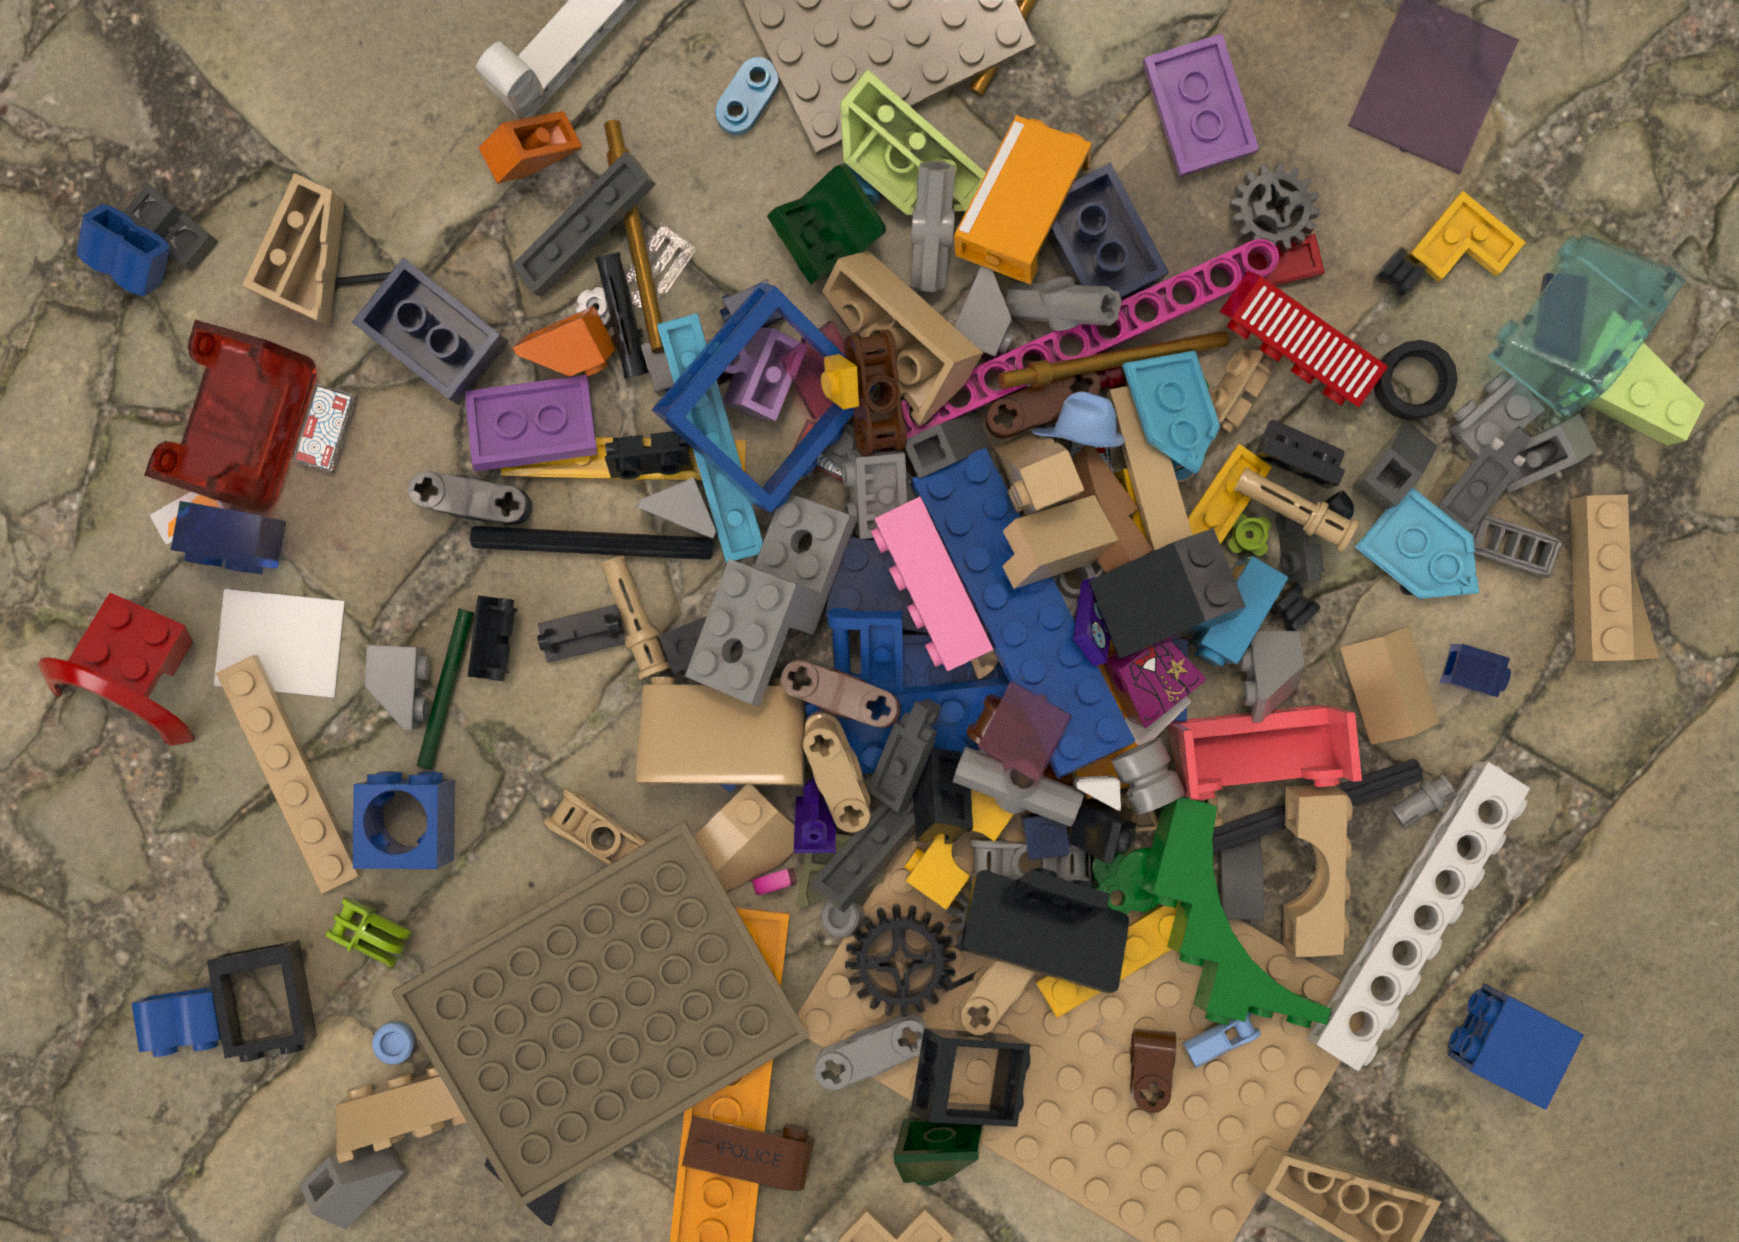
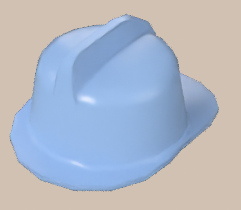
[1032,392,1125,447]

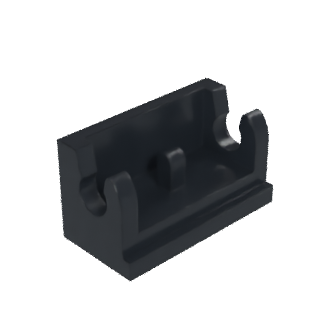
[914,748,973,844]

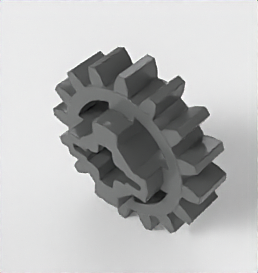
[1229,163,1320,253]

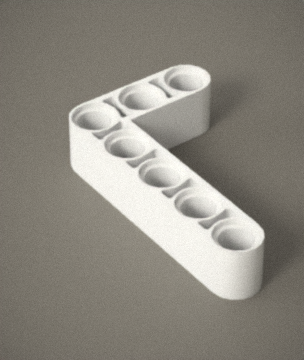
[476,0,639,119]

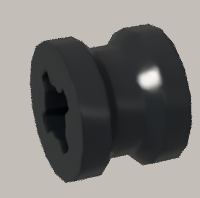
[1374,246,1427,299]
[1269,583,1320,631]

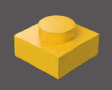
[821,354,859,410]

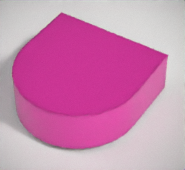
[752,868,798,896]

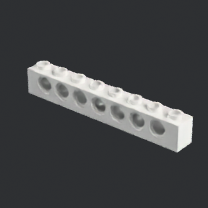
[1306,762,1530,1072]

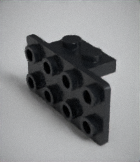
[961,868,1129,994]

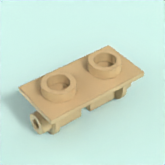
[1210,348,1273,434]

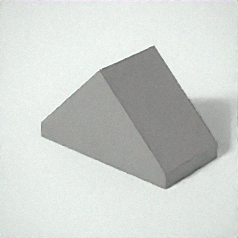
[637,477,718,541]

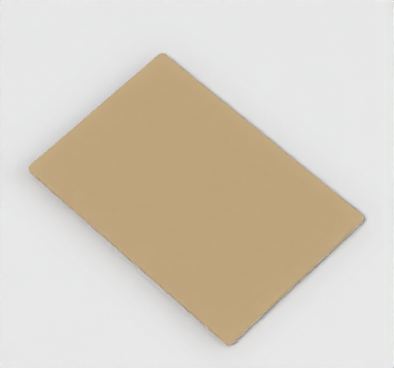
[797,810,1365,1242]

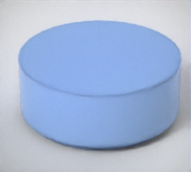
[372,1021,416,1064]

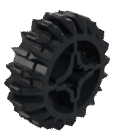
[845,903,957,1017]

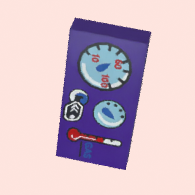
[1073,577,1110,666]

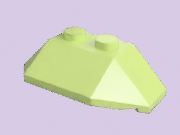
[840,69,986,215]

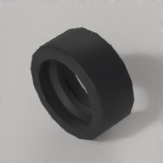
[1374,340,1458,421]

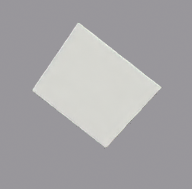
[214,589,345,698]

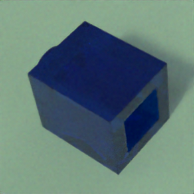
[1440,644,1511,697]

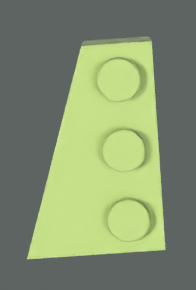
[1559,311,1705,446]

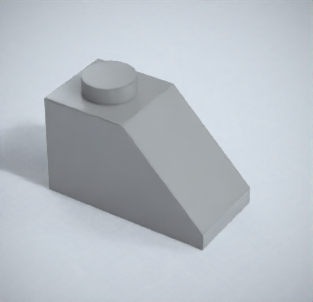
[954,266,1014,361]
[1506,413,1598,493]

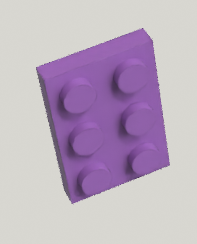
[1142,33,1259,178]
[465,375,598,472]

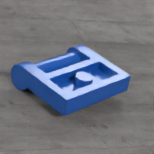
[827,607,905,693]

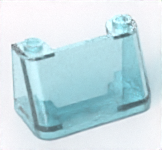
[1489,234,1685,419]

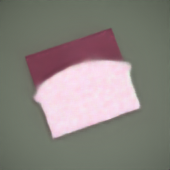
[780,321,845,419]
[978,682,1072,782]

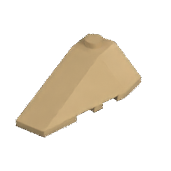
[694,785,795,892]

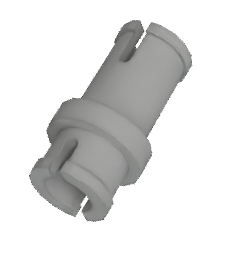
[1390,774,1457,830]

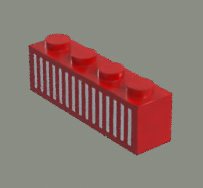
[1219,270,1389,407]

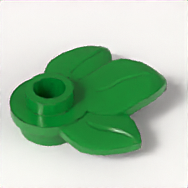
[1091,847,1158,915]

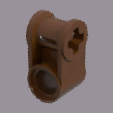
[1130,1029,1176,1113]

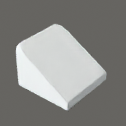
[1073,776,1121,811]

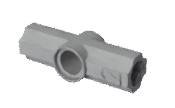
[911,161,955,292]
[1005,276,1122,331]
[952,747,1084,827]

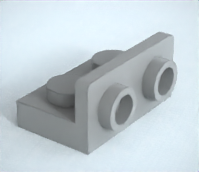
[1448,370,1545,459]
[842,450,907,539]

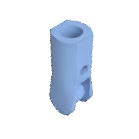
[1183,1012,1261,1068]

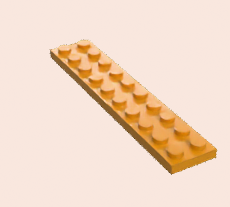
[670,906,790,1242]

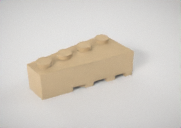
[992,430,1084,517]
[1247,1146,1441,1242]

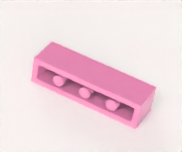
[871,497,993,671]

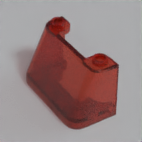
[144,319,317,512]

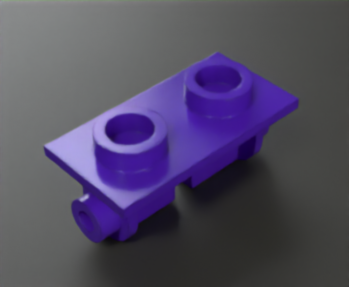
[794,778,836,854]

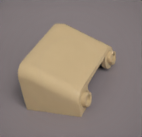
[635,677,806,787]

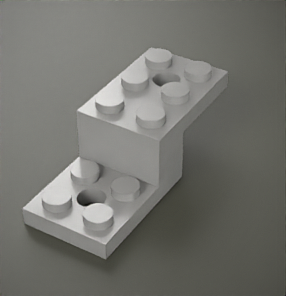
[685,494,857,707]

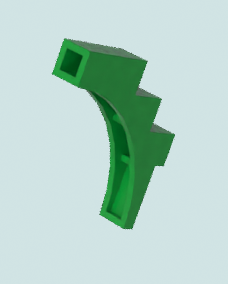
[1141,796,1331,1028]

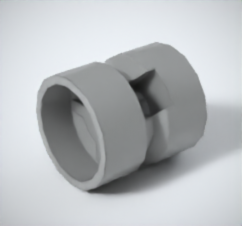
[1111,738,1186,815]

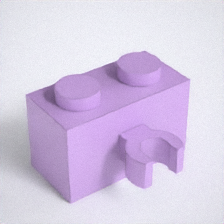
[723,328,806,421]

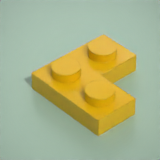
[1408,191,1526,282]

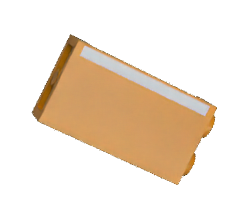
[954,115,1092,285]

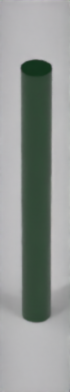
[416,608,474,769]

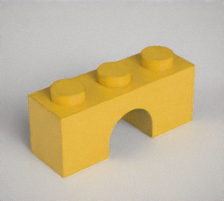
[904,789,1014,910]

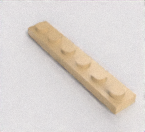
[216,655,362,894]

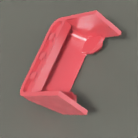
[1168,705,1362,800]

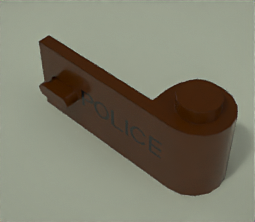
[682,1115,815,1191]

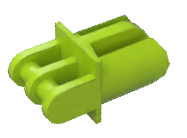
[325,897,412,968]

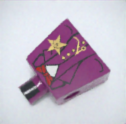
[1104,641,1206,729]

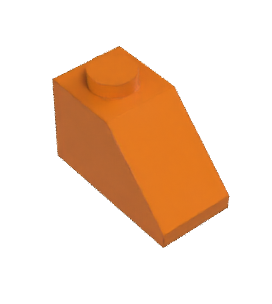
[478,111,582,184]
[512,306,616,377]

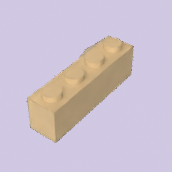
[822,251,983,426]
[1570,494,1660,661]
[336,1065,467,1163]

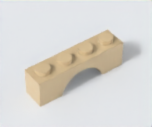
[1283,785,1353,958]

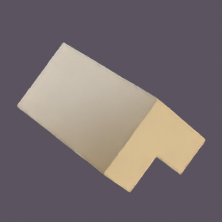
[1002,495,1119,589]
[1340,626,1439,745]

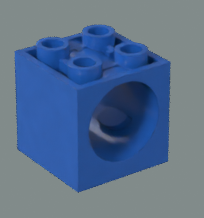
[353,771,455,869]
[1447,983,1584,1110]

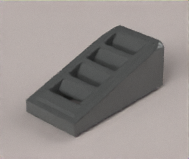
[1470,514,1562,579]

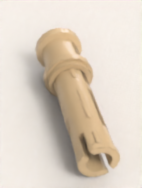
[1234,467,1360,553]
[600,555,671,680]

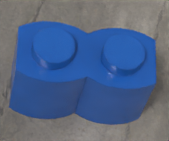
[76,204,170,296]
[132,987,221,1057]

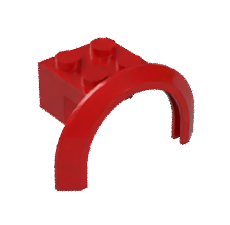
[38,592,195,746]

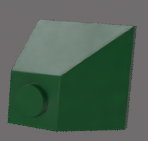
[894,1118,984,1186]

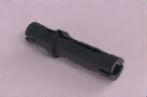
[595,252,649,379]

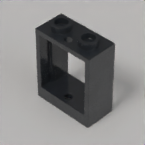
[207,940,317,1062]
[911,1028,1031,1127]

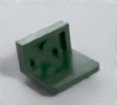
[767,164,886,285]

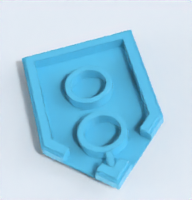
[1122,351,1220,474]
[1355,487,1479,599]

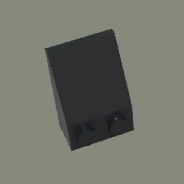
[1088,528,1246,660]

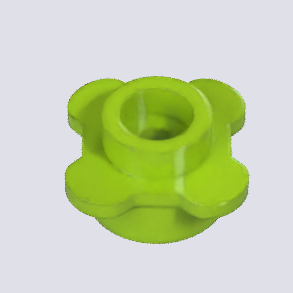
[1228,513,1271,556]

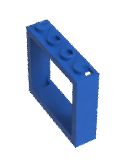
[652,283,876,513]

